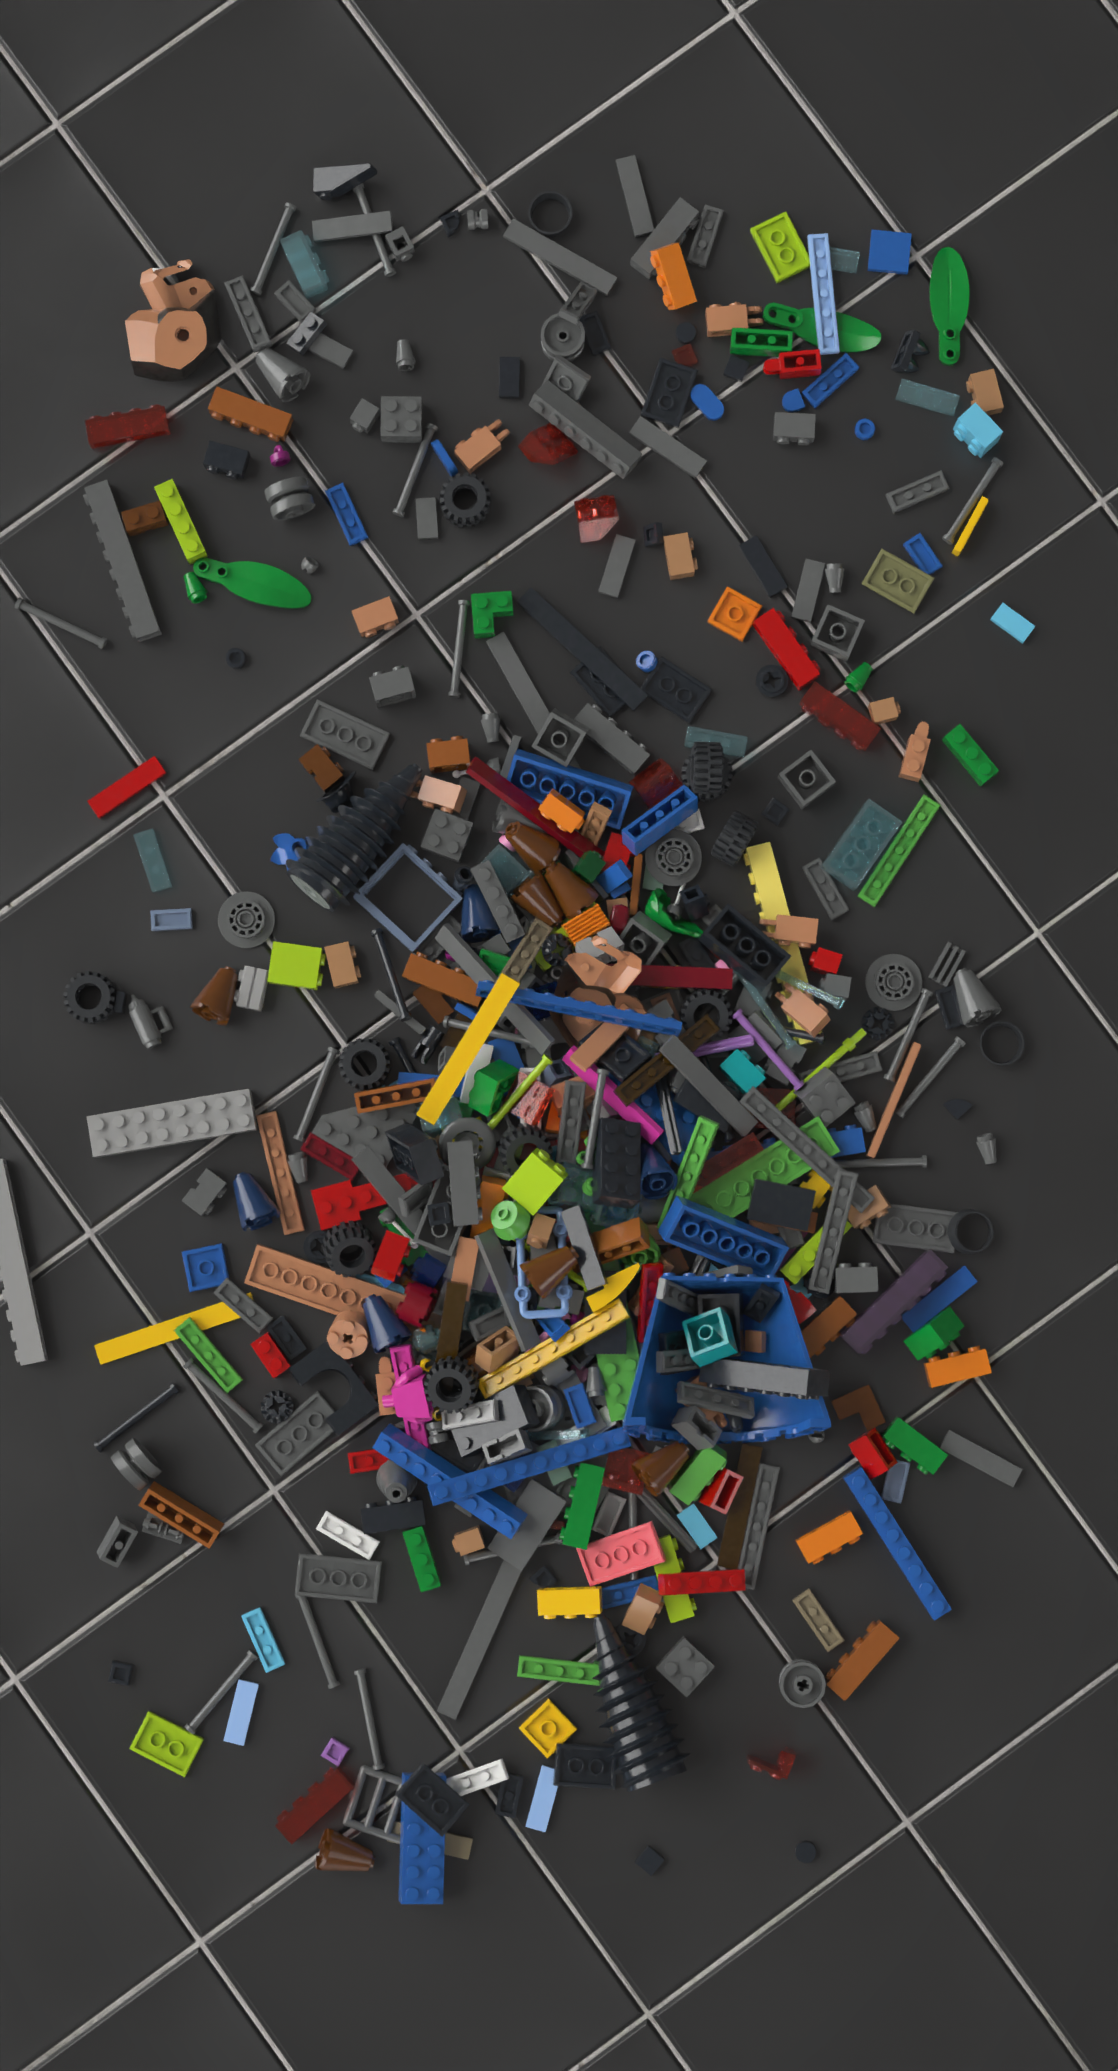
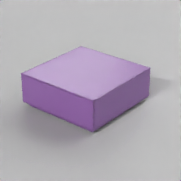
[321,1737,349,1766]

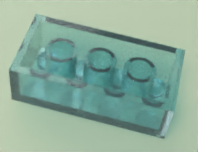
[820,799,902,891]

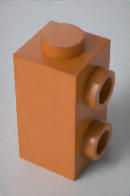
[538,788,585,833]

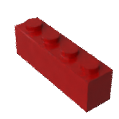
[752,608,820,691]
[658,1569,746,1595]

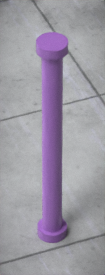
[731,1008,805,1091]

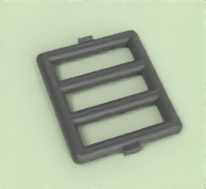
[343,1765,402,1844]

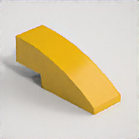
[586,1263,640,1313]

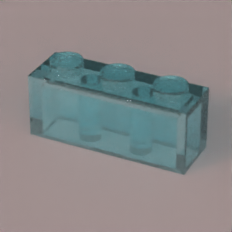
[280,230,329,299]

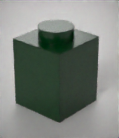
[572,850,606,884]

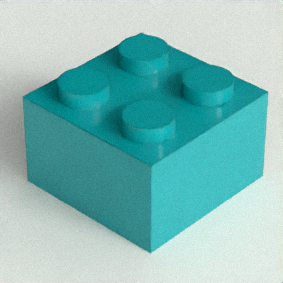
[718,1049,766,1095]
[682,1307,738,1367]

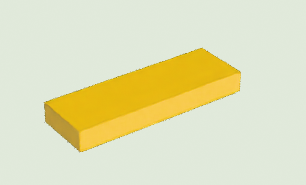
[952,496,988,556]

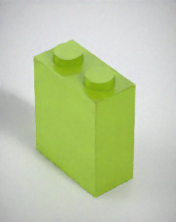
[267,941,326,990]
[502,1148,569,1216]

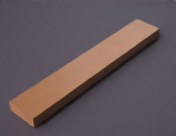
[866,1042,921,1159]
[256,1111,305,1235]

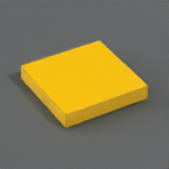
[519,1698,577,1759]

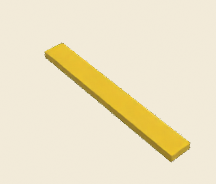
[416,973,520,1125]
[94,1292,254,1365]
[478,1298,630,1399]

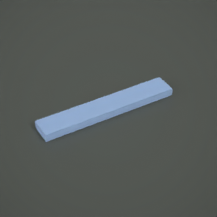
[807,233,840,355]

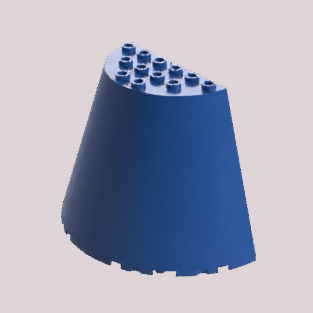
[623,1273,831,1444]

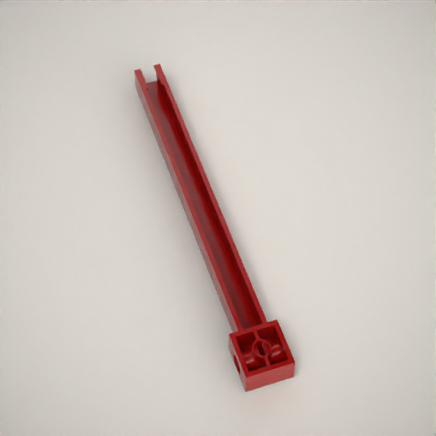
[311,1117,625,1231]

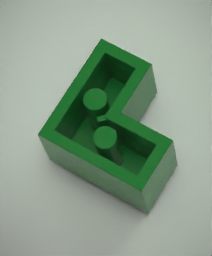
[471,591,513,639]
[468,1059,519,1117]
[904,1306,964,1361]

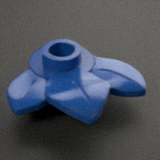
[270,833,308,870]

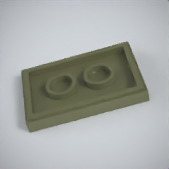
[862,548,934,614]

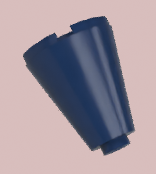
[460,884,501,943]
[641,1143,678,1199]
[233,1172,281,1231]
[363,1294,412,1354]

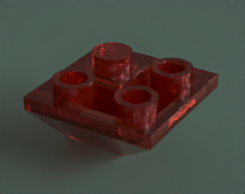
[518,423,578,465]
[574,495,619,543]

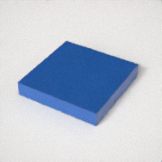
[867,230,912,275]
[182,1243,230,1292]

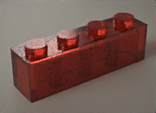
[85,404,171,449]
[799,681,881,751]
[693,1132,764,1194]
[275,1766,355,1845]

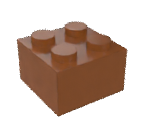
[426,736,470,774]

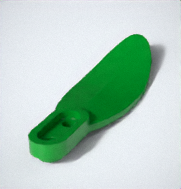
[930,247,969,366]
[763,302,882,353]
[193,557,311,609]

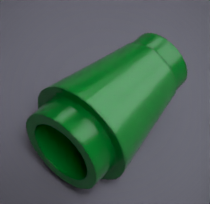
[183,572,207,604]
[845,662,873,692]

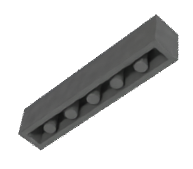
[529,380,642,479]

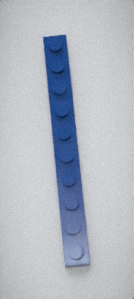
[475,980,683,1037]
[427,1427,631,1506]

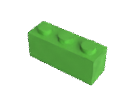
[669,1445,727,1506]

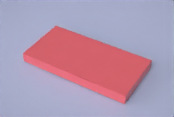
[576,1521,666,1587]

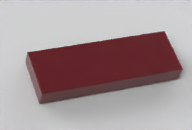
[300,1132,359,1181]

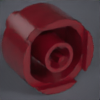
[396,1281,439,1329]

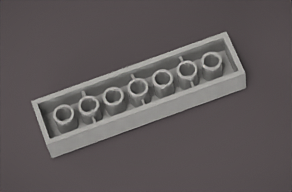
[86,1089,258,1158]

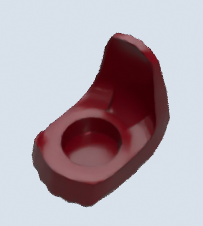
[608,904,630,936]

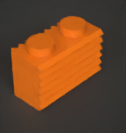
[561,903,610,946]

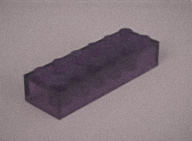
[839,1249,948,1354]

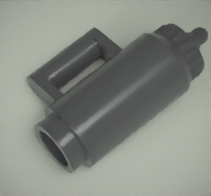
[128,994,173,1049]

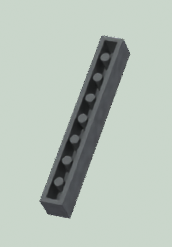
[83,480,162,642]

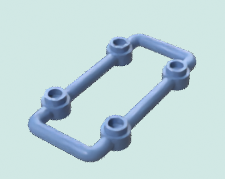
[514,1206,573,1319]

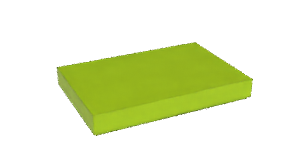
[750,211,810,283]
[129,1711,204,1777]

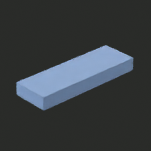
[223,1679,259,1746]
[525,1765,558,1832]

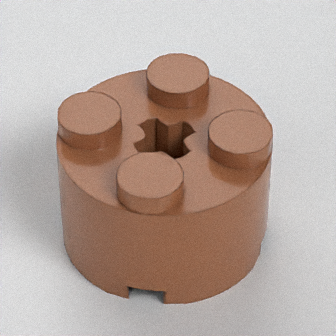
[327,1310,371,1359]

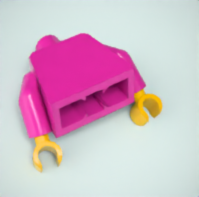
[382,1358,442,1424]

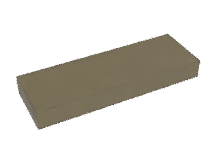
[792,1588,845,1652]

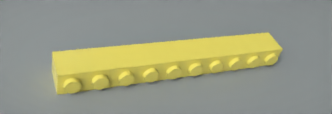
[743,842,822,1046]

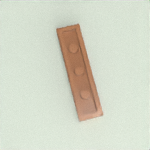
[569,1003,630,1072]

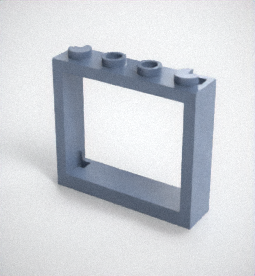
[353,843,463,953]

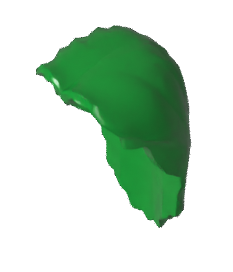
[645,888,703,938]

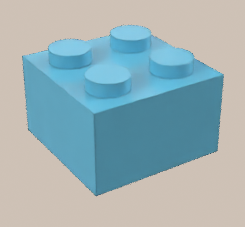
[953,402,1003,458]

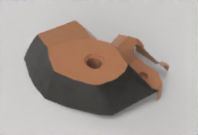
[125,259,222,381]
[549,935,648,1062]

